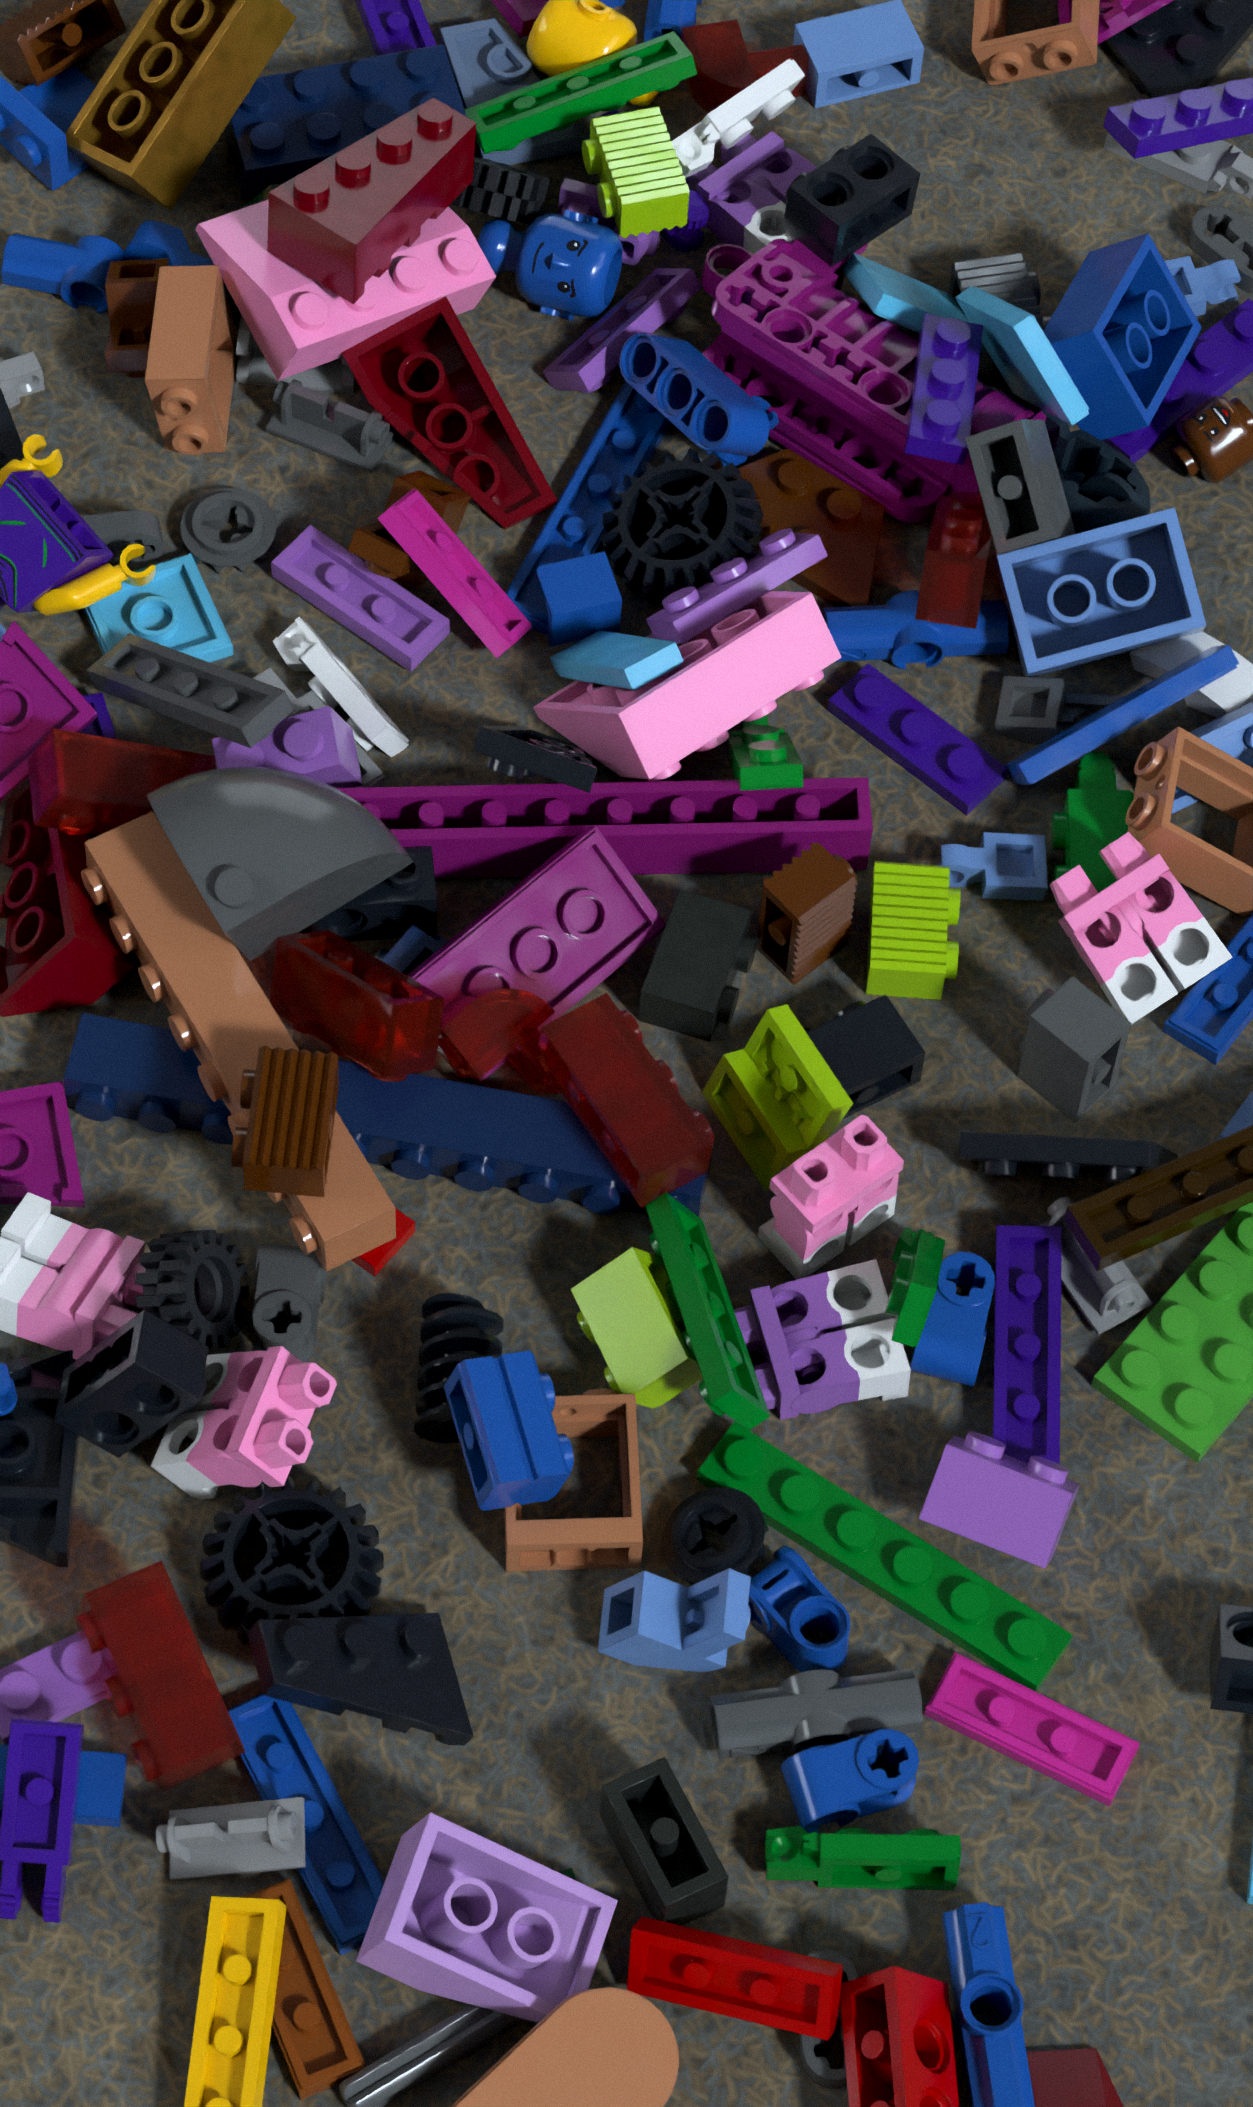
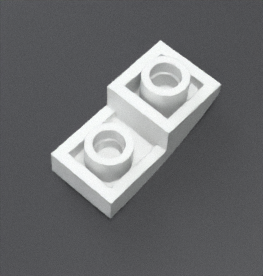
[1129,631,1253,718]

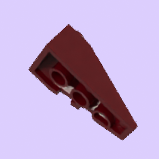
[342,296,557,530]

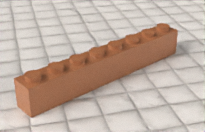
[80,811,396,1272]

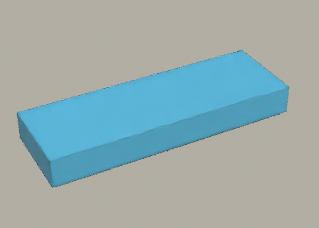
[549,630,684,690]

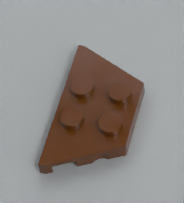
[712,448,885,607]

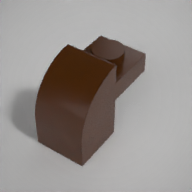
[105,258,170,378]
[348,470,471,590]

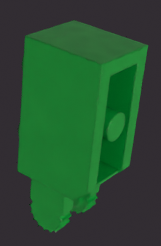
[1051,750,1134,902]

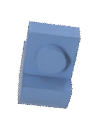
[598,1568,751,1672]

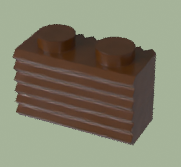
[0,0,126,87]
[757,843,858,985]
[231,1045,339,1197]

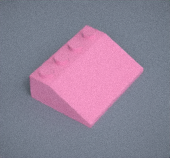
[195,199,496,381]
[533,591,842,782]

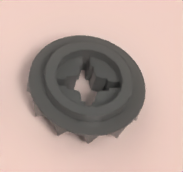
[180,488,276,574]

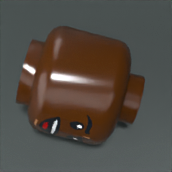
[1170,395,1253,483]

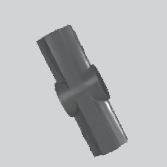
[709,1668,924,1759]

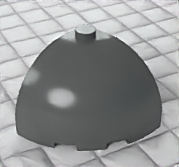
[147,766,413,961]

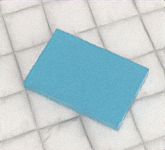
[955,286,1089,426]

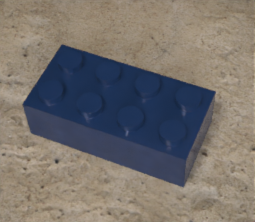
[224,44,467,207]

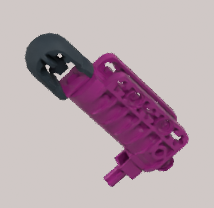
[701,239,1151,534]

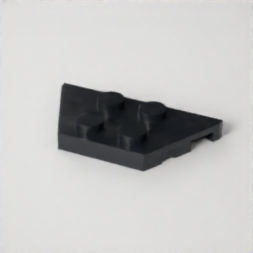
[1104,0,1253,99]
[0,1350,79,1567]

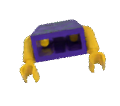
[0,434,156,616]

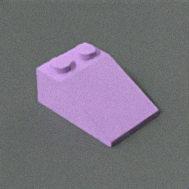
[356,1812,618,2023]

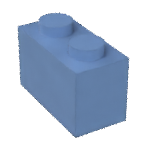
[792,0,924,108]

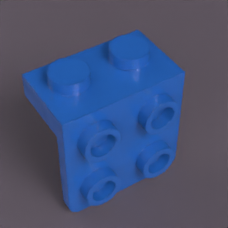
[0,65,96,192]

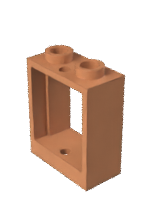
[971,0,1100,85]
[145,265,238,455]
[1125,726,1253,917]
[504,1388,643,1571]

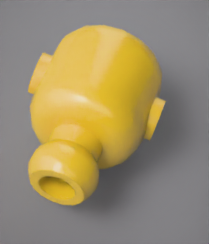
[526,0,659,107]

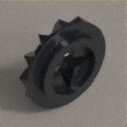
[662,1487,769,1585]

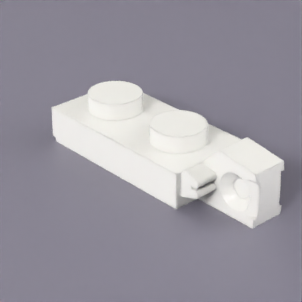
[672,58,805,178]
[273,617,409,757]

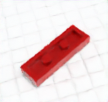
[627,1916,843,2041]

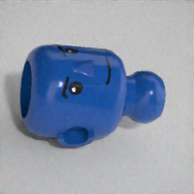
[478,210,623,321]

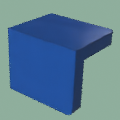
[536,551,622,647]

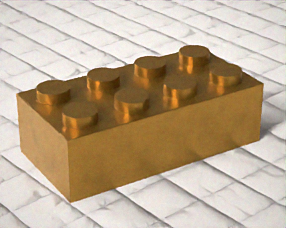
[65,0,297,211]

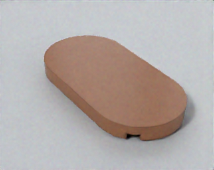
[450,1987,679,2107]

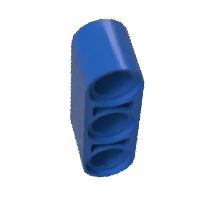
[619,333,770,456]

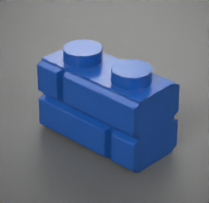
[444,1350,574,1511]

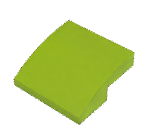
[702,1004,853,1191]

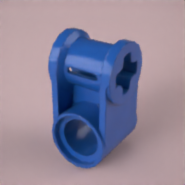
[910,1252,995,1387]
[748,1545,851,1672]
[780,1729,919,1833]

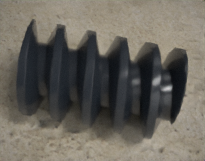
[414,1293,504,1443]

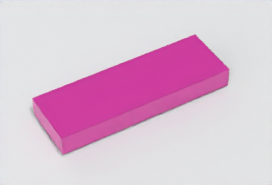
[377,488,532,658]
[924,1652,1140,1807]

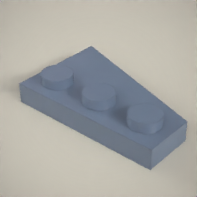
[440,18,590,165]

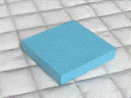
[843,252,969,333]
[83,553,234,663]

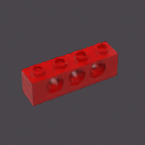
[840,1966,959,2107]

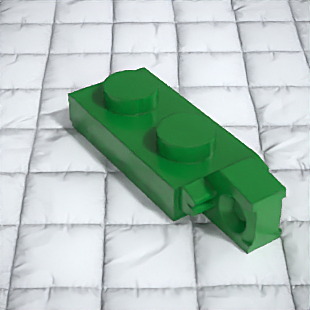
[726,715,803,791]
[885,1227,945,1347]
[764,1826,961,1891]

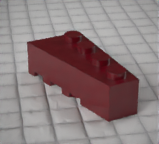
[267,98,476,304]

